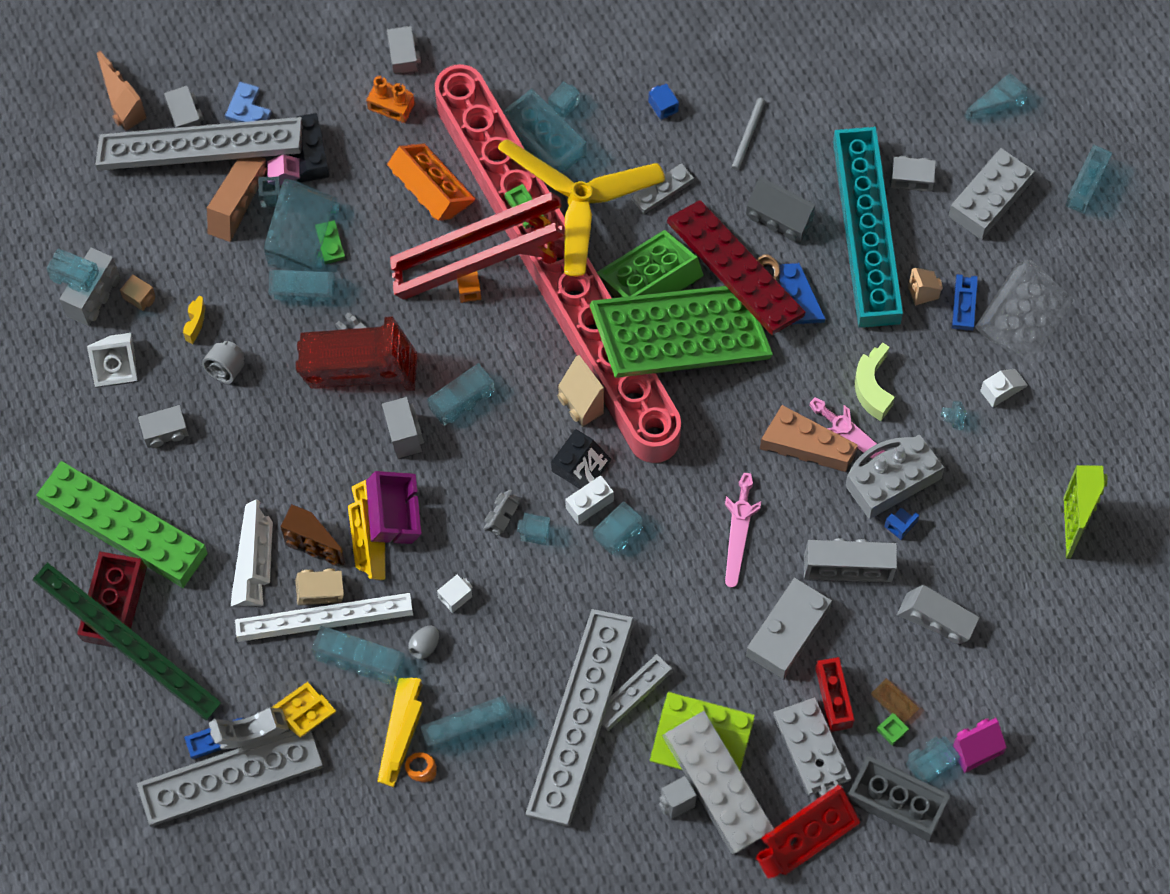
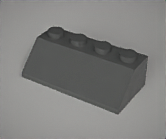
[847,755,950,842]

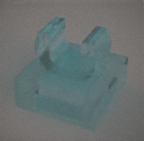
[941,401,966,430]

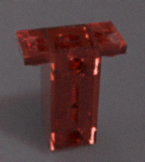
[296,316,417,391]

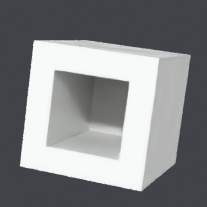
[437,575,472,613]

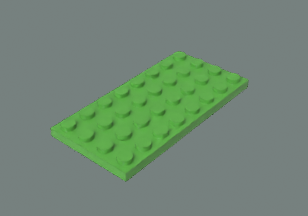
[590,286,773,378]

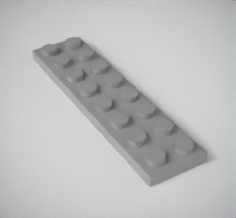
[137,731,323,827]

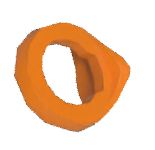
[405,752,437,782]

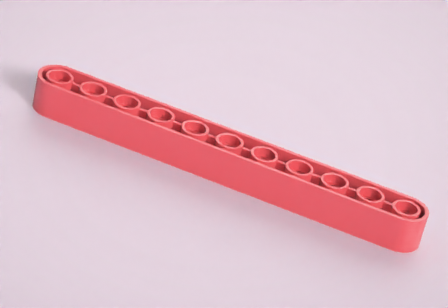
[435,65,681,463]

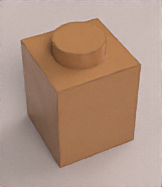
[120,274,156,311]

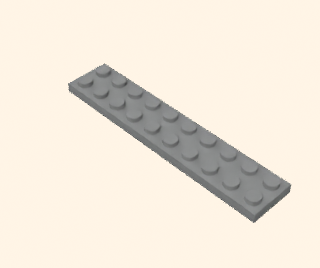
[95,117,303,171]
[525,609,635,827]

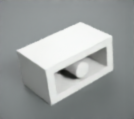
[565,476,614,525]

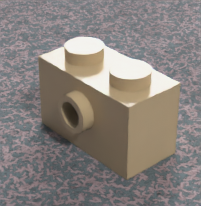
[295,569,344,605]

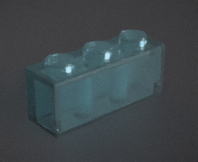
[1065,145,1112,214]
[269,270,335,302]
[427,363,495,426]

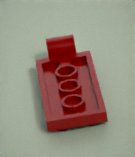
[756,785,860,878]

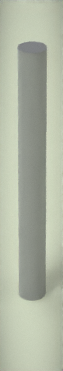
[732,98,765,170]

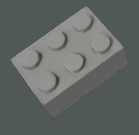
[59,248,120,326]

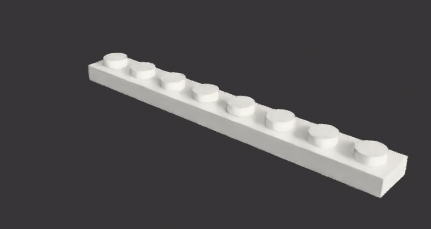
[235,593,413,642]

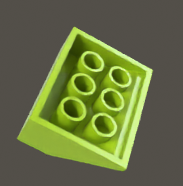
[1064,465,1108,559]
[650,692,755,771]

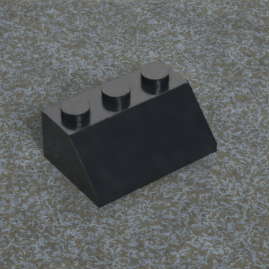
[286,113,330,185]

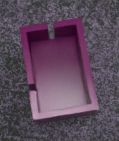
[366,471,421,544]

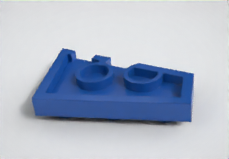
[779,263,825,324]

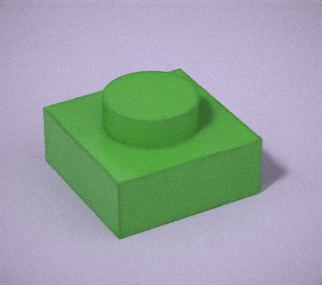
[877,713,909,746]

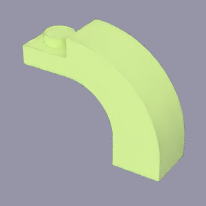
[855,342,895,421]

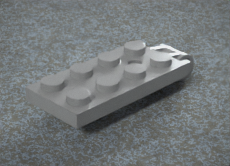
[773,697,851,797]

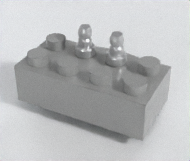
[845,434,944,520]

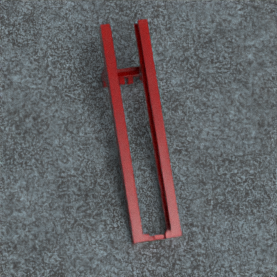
[390,192,565,299]

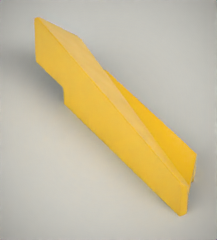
[348,480,385,580]
[378,678,423,787]

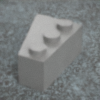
[897,585,979,644]

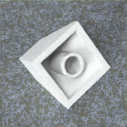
[87,333,137,387]

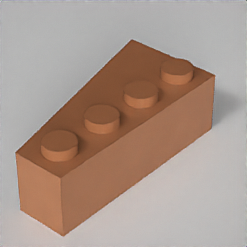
[207,157,267,242]
[760,405,858,472]

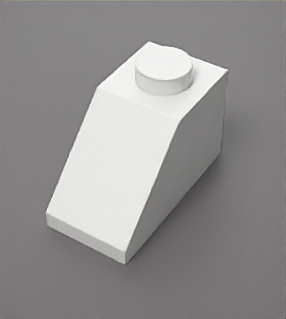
[980,369,1028,407]

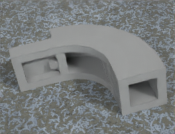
[209,707,289,749]

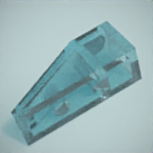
[965,73,1028,121]

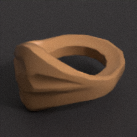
[757,254,780,281]

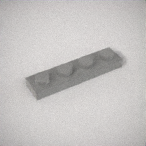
[602,654,673,731]

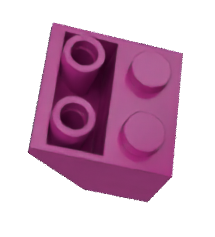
[952,718,1007,773]

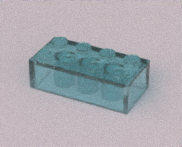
[502,89,587,173]

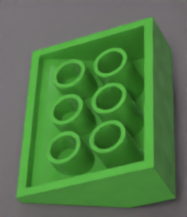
[597,230,704,298]

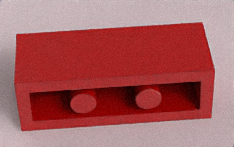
[815,657,854,732]

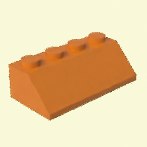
[387,144,475,221]

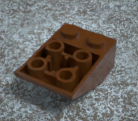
[280,504,345,566]

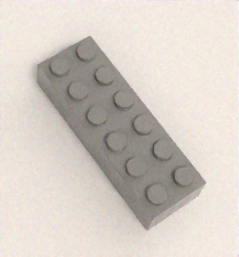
[662,711,773,854]

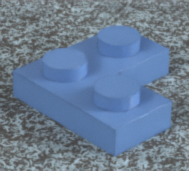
[225,82,271,123]

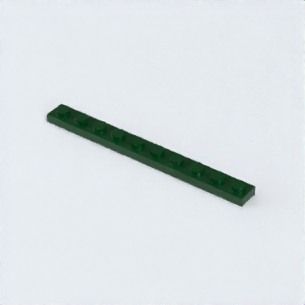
[32,562,221,721]

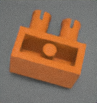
[366,76,415,124]

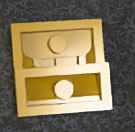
[272,682,336,738]

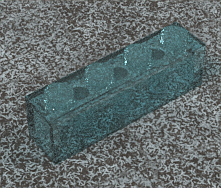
[311,626,405,684]
[420,695,513,754]

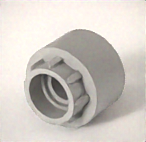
[202,341,244,384]

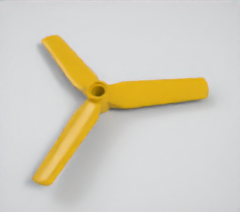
[498,139,665,277]

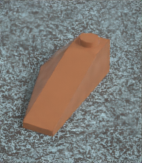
[97,51,146,131]

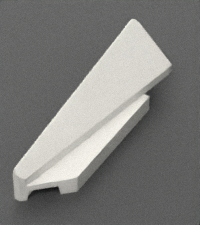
[231,499,273,606]

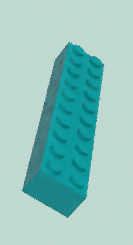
[833,127,903,328]

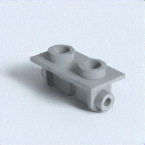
[484,489,519,536]

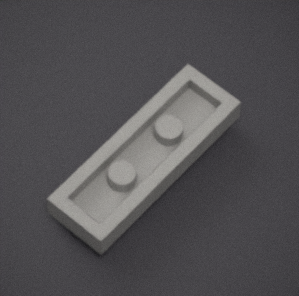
[631,163,694,214]

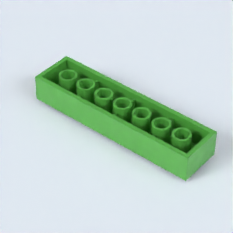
[36,461,208,588]

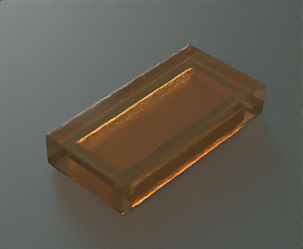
[871,678,919,724]

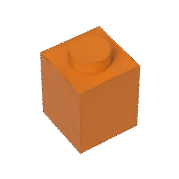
[457,271,481,303]

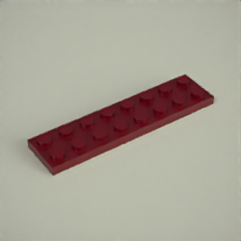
[667,200,805,335]

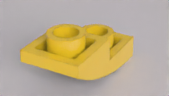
[183,295,205,344]

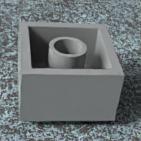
[382,397,424,459]

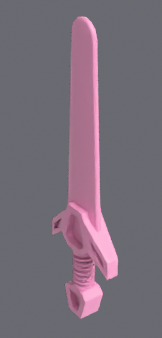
[809,397,885,459]
[725,473,761,587]

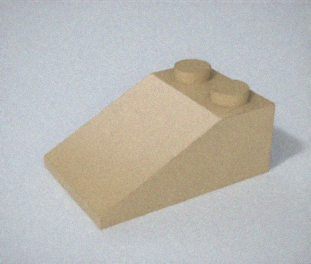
[557,355,604,427]

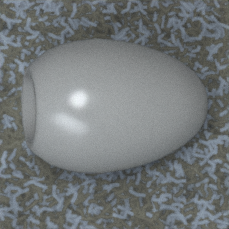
[408,625,439,659]

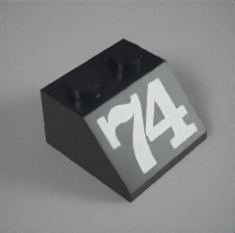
[551,429,611,489]

